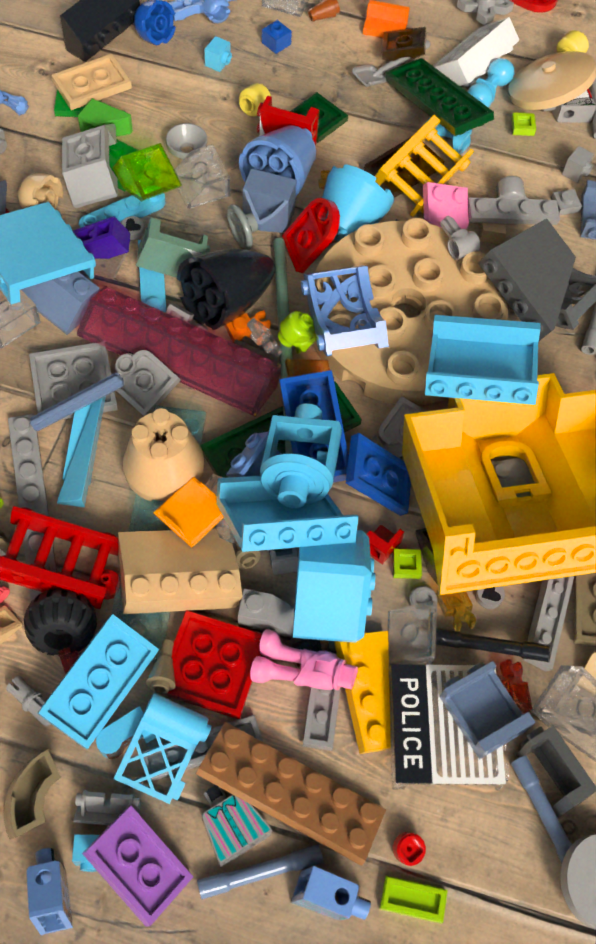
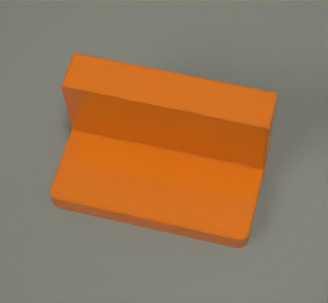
[363,0,410,38]

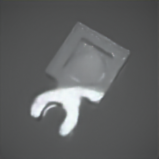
[247,317,283,359]

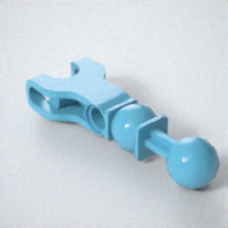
[427,58,515,155]

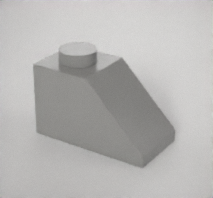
[238,589,294,638]

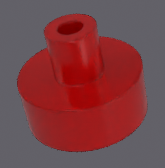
[100,569,121,600]

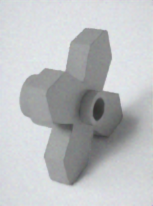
[457,0,514,25]

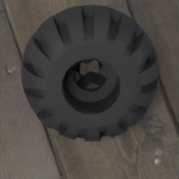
[24,588,97,656]

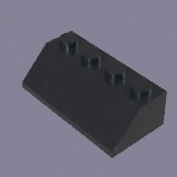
[60,0,140,62]

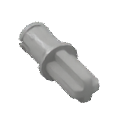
[6,676,51,727]

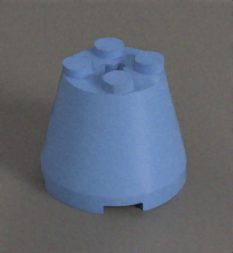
[239,125,316,196]

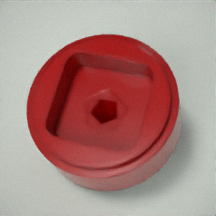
[393,832,426,866]

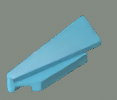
[57,396,106,508]

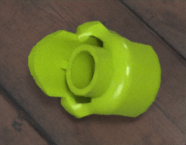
[278,311,316,354]

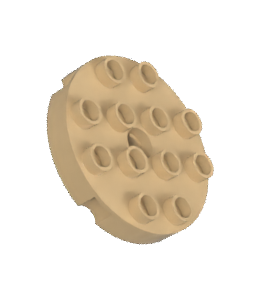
[308,218,508,405]

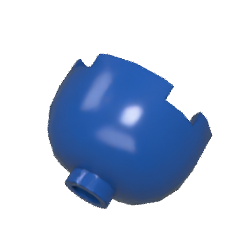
[134,0,176,45]

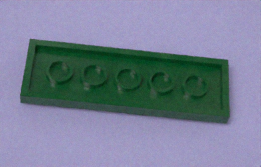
[385,58,494,136]
[200,381,362,478]

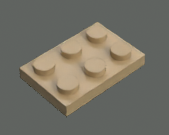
[51,54,132,110]

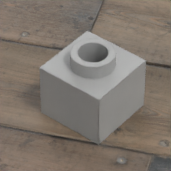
[562,146,594,183]

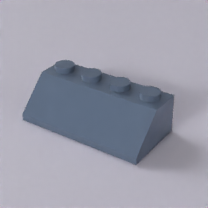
[20,271,102,335]

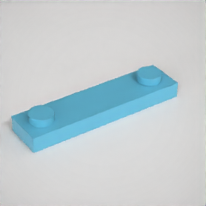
[138,240,167,324]

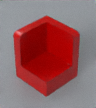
[366,525,405,565]

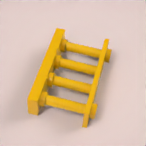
[375,115,474,217]

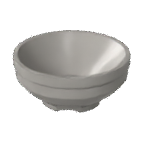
[166,123,207,160]

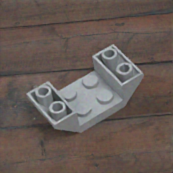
[62,124,118,209]

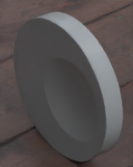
[560,834,596,930]

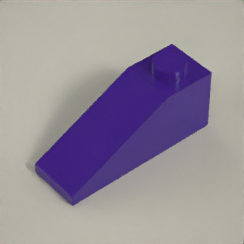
[73,216,131,259]

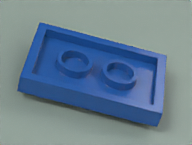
[345,433,411,516]

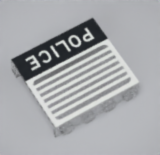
[389,664,509,791]

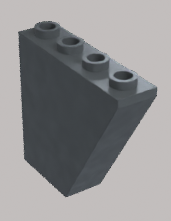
[478,218,576,341]

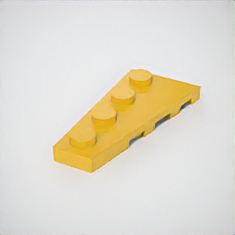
[334,631,391,754]

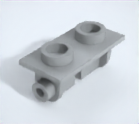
[74,790,141,825]

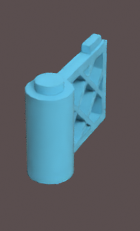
[113,693,212,804]

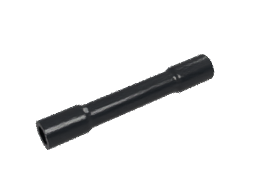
[433,628,551,662]

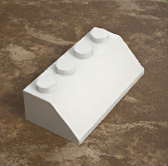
[433,17,520,88]

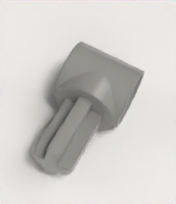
[440,216,480,260]

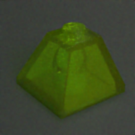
[113,143,182,201]

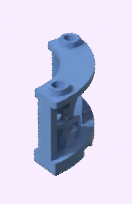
[301,265,389,356]

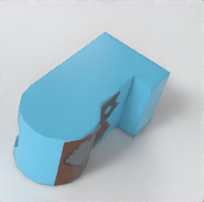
[96,706,156,759]

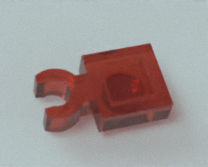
[500,659,533,714]

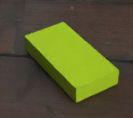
[379,875,448,924]

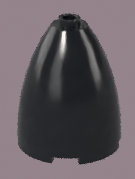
[177,249,275,330]

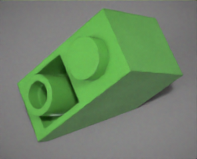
[78,99,133,137]

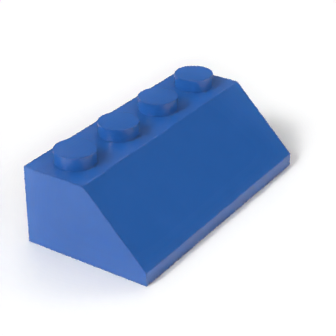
[279,370,349,483]

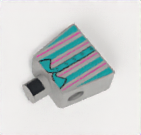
[202,785,272,868]

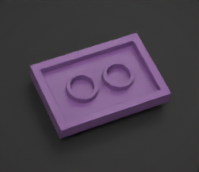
[82,806,193,927]

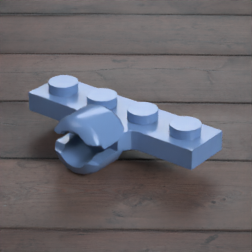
[169,0,236,23]

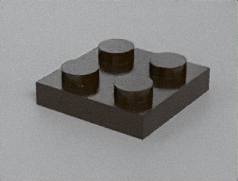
[381,27,427,61]

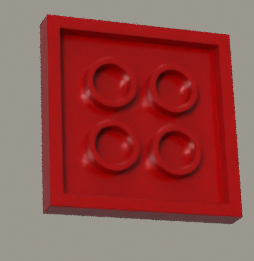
[161,610,262,719]

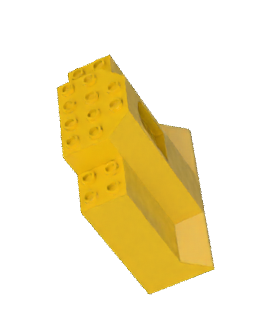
[402,373,596,595]

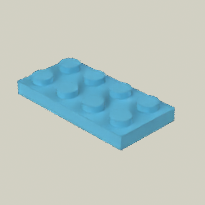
[37,614,159,749]

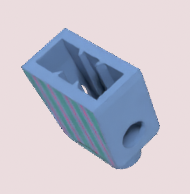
[291,866,371,920]

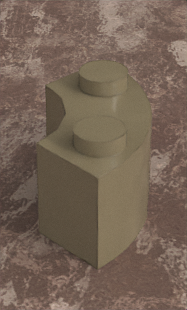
[4,749,61,840]

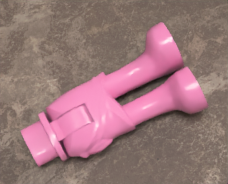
[250,629,358,690]

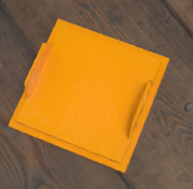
[153,477,224,548]

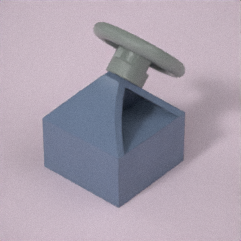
[227,168,297,250]

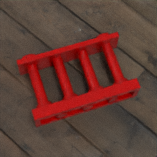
[0,506,119,609]

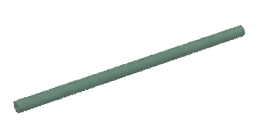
[273,238,294,454]

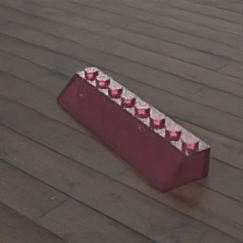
[77,286,282,417]

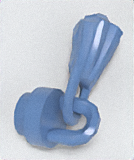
[0,90,29,116]

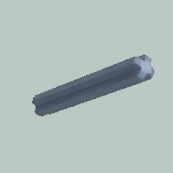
[30,373,124,431]

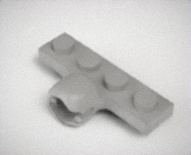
[468,176,560,225]

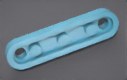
[79,187,166,228]

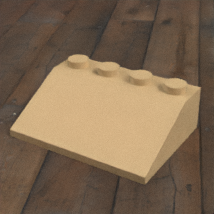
[118,528,242,614]

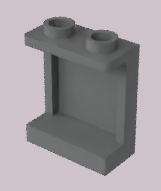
[516,725,596,818]

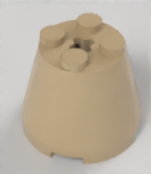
[123,408,204,502]

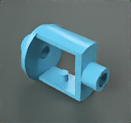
[260,404,342,509]

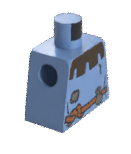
[27,848,73,935]

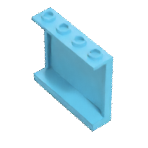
[0,202,96,305]
[425,315,541,405]
[216,476,358,552]

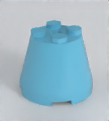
[322,164,394,242]

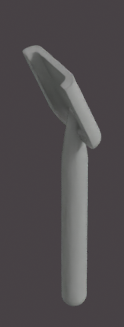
[352,40,431,87]

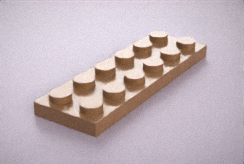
[196,722,386,866]

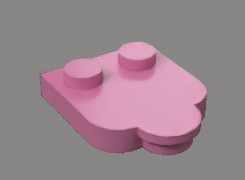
[423,182,469,229]

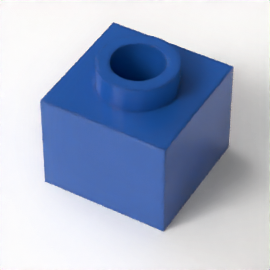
[262,20,292,54]

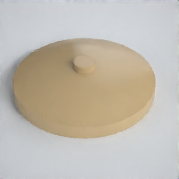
[508,51,596,110]

